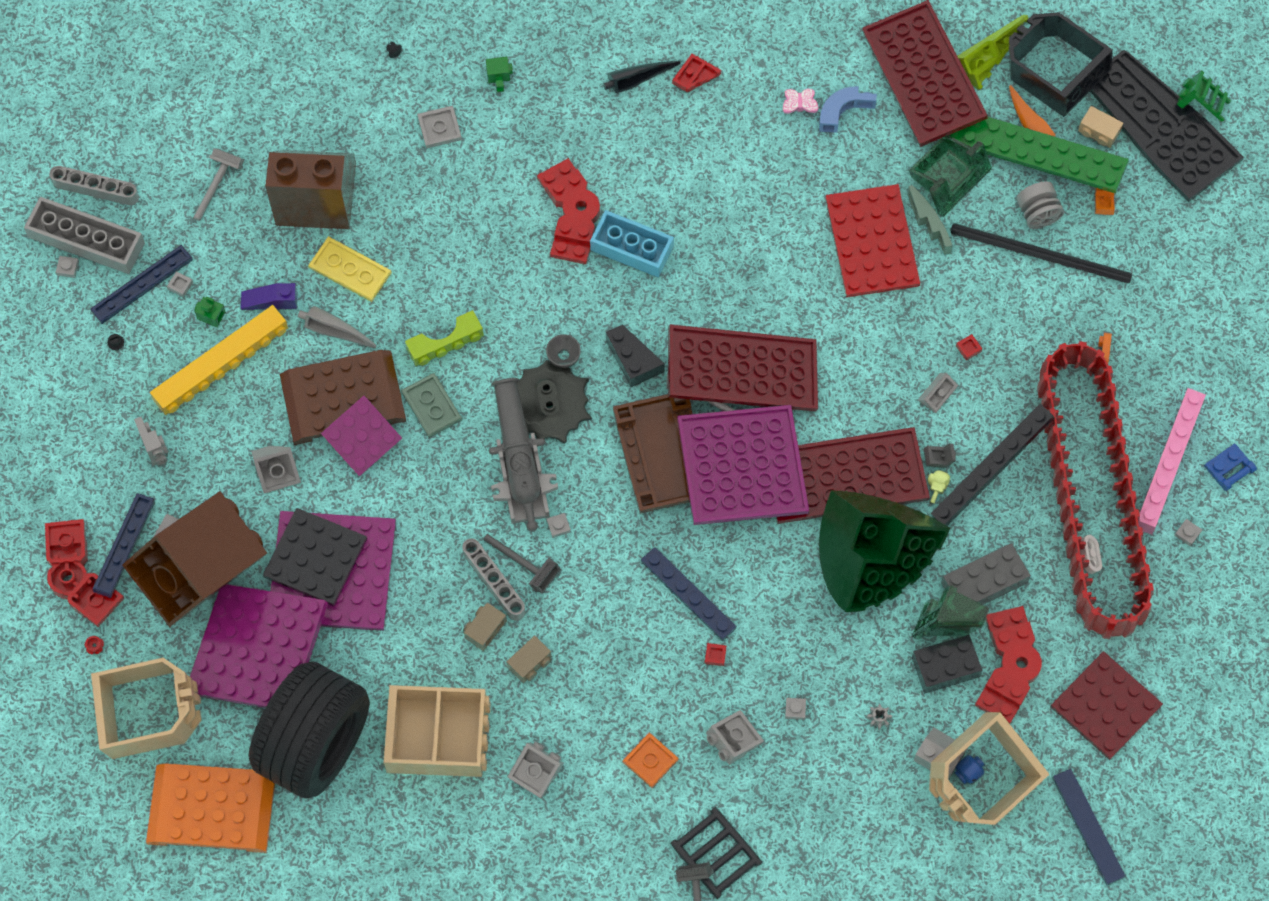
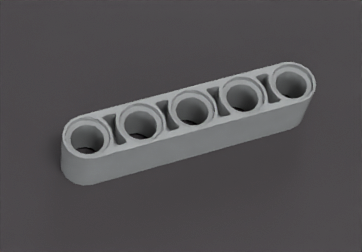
[49,166,139,205]
[463,538,525,621]

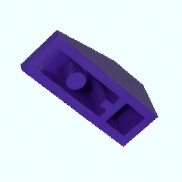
[240,283,298,310]

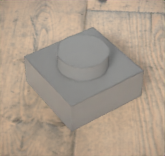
[56,256,79,278]
[167,271,193,297]
[546,513,571,538]
[1174,519,1202,547]
[785,698,806,720]

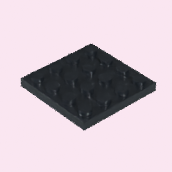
[263,508,367,606]

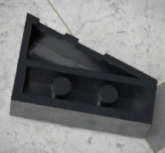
[606,324,665,387]

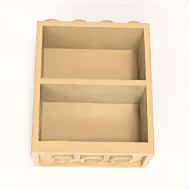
[384,685,491,777]

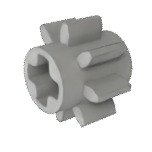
[867,704,892,730]

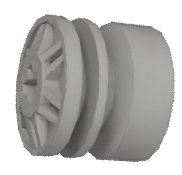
[1016,181,1065,229]

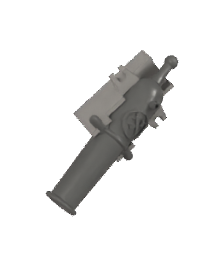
[489,378,558,532]

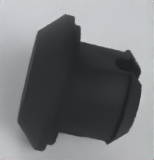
[386,42,402,58]
[107,334,124,350]

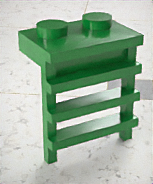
[1177,70,1231,122]

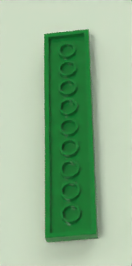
[941,117,1129,194]

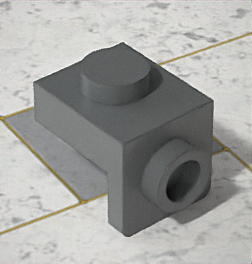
[924,443,956,468]

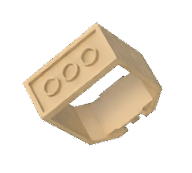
[91,658,202,759]
[929,712,1050,825]

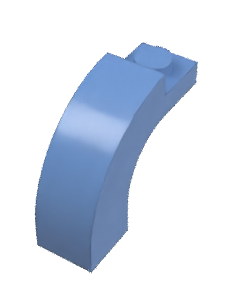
[819,86,877,133]

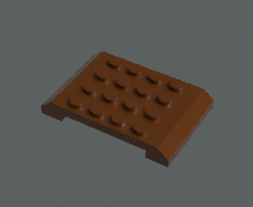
[279,350,406,445]
[613,394,693,514]

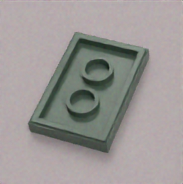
[401,373,462,438]

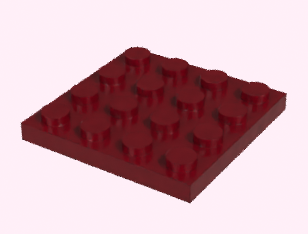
[1050,651,1163,760]

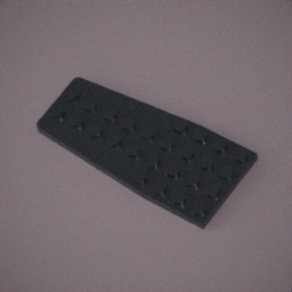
[1090,50,1244,202]

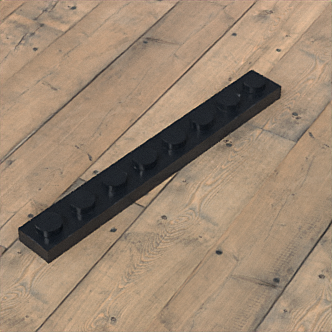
[931,404,1055,526]

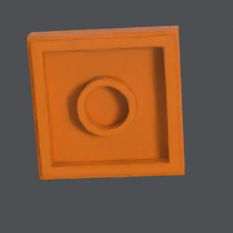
[622,732,679,788]

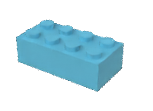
[590,210,674,278]

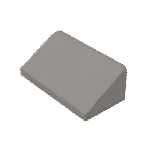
[918,372,959,413]

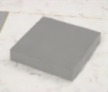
[417,106,462,148]

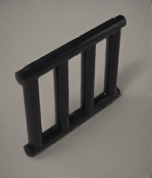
[670,807,763,899]

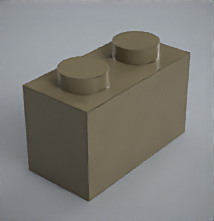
[463,602,507,651]
[506,635,552,683]

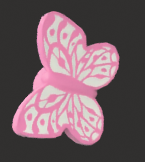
[783,89,818,114]

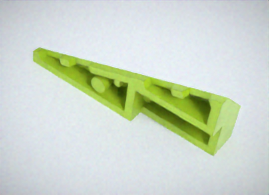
[957,15,1029,90]

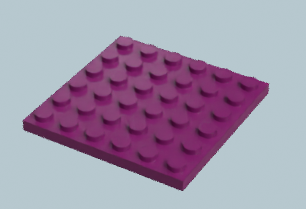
[677,405,809,525]
[270,511,396,631]
[190,584,328,708]

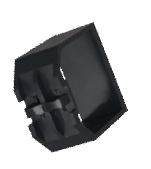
[1009,12,1113,117]

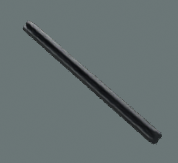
[951,223,1132,283]

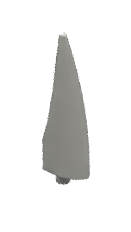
[298,306,377,348]

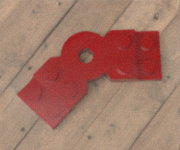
[537,158,600,265]
[45,519,124,627]
[975,606,1042,724]

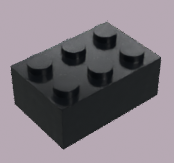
[912,634,983,694]

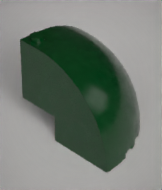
[819,490,950,612]

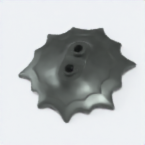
[517,360,592,444]

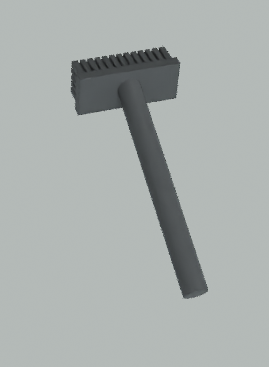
[483,534,561,594]
[675,862,714,901]

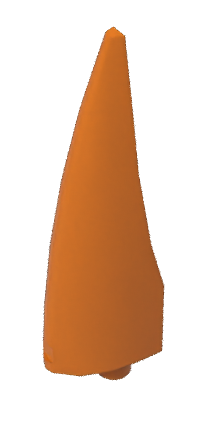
[1009,85,1056,137]

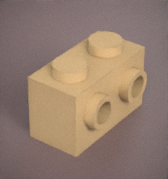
[1078,106,1123,148]

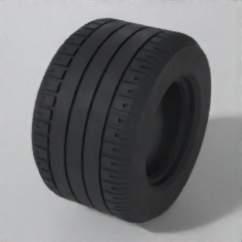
[248,661,370,799]

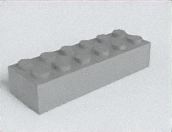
[24,197,145,274]

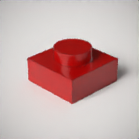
[956,334,982,361]
[705,643,727,666]

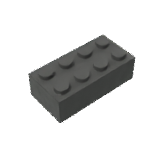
[941,543,1031,616]

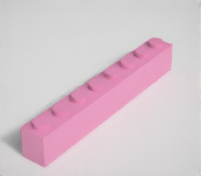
[1138,388,1206,535]

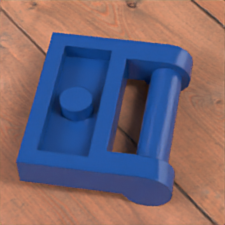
[1204,443,1257,491]

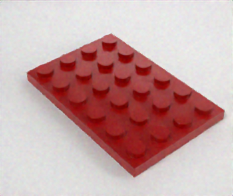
[825,184,920,298]

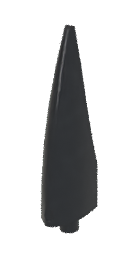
[603,61,681,94]

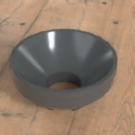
[546,334,581,368]

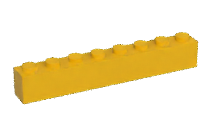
[150,305,288,415]

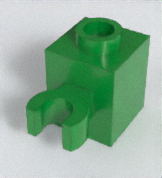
[486,57,513,92]
[194,296,226,328]

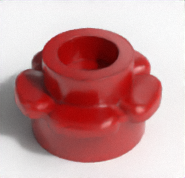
[84,636,104,654]

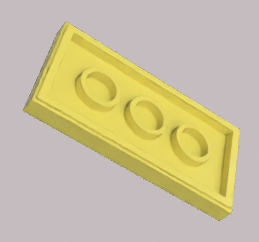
[308,236,392,302]

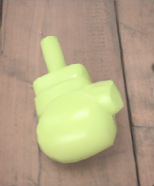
[928,470,950,504]

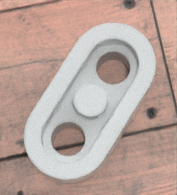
[1080,535,1102,574]

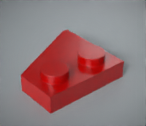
[672,54,721,92]

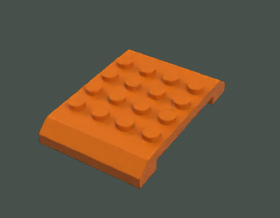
[146,764,275,853]

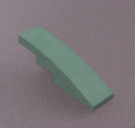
[907,185,953,255]

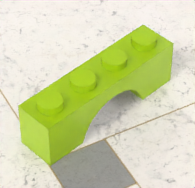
[405,310,484,367]

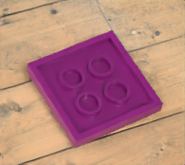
[321,396,402,477]

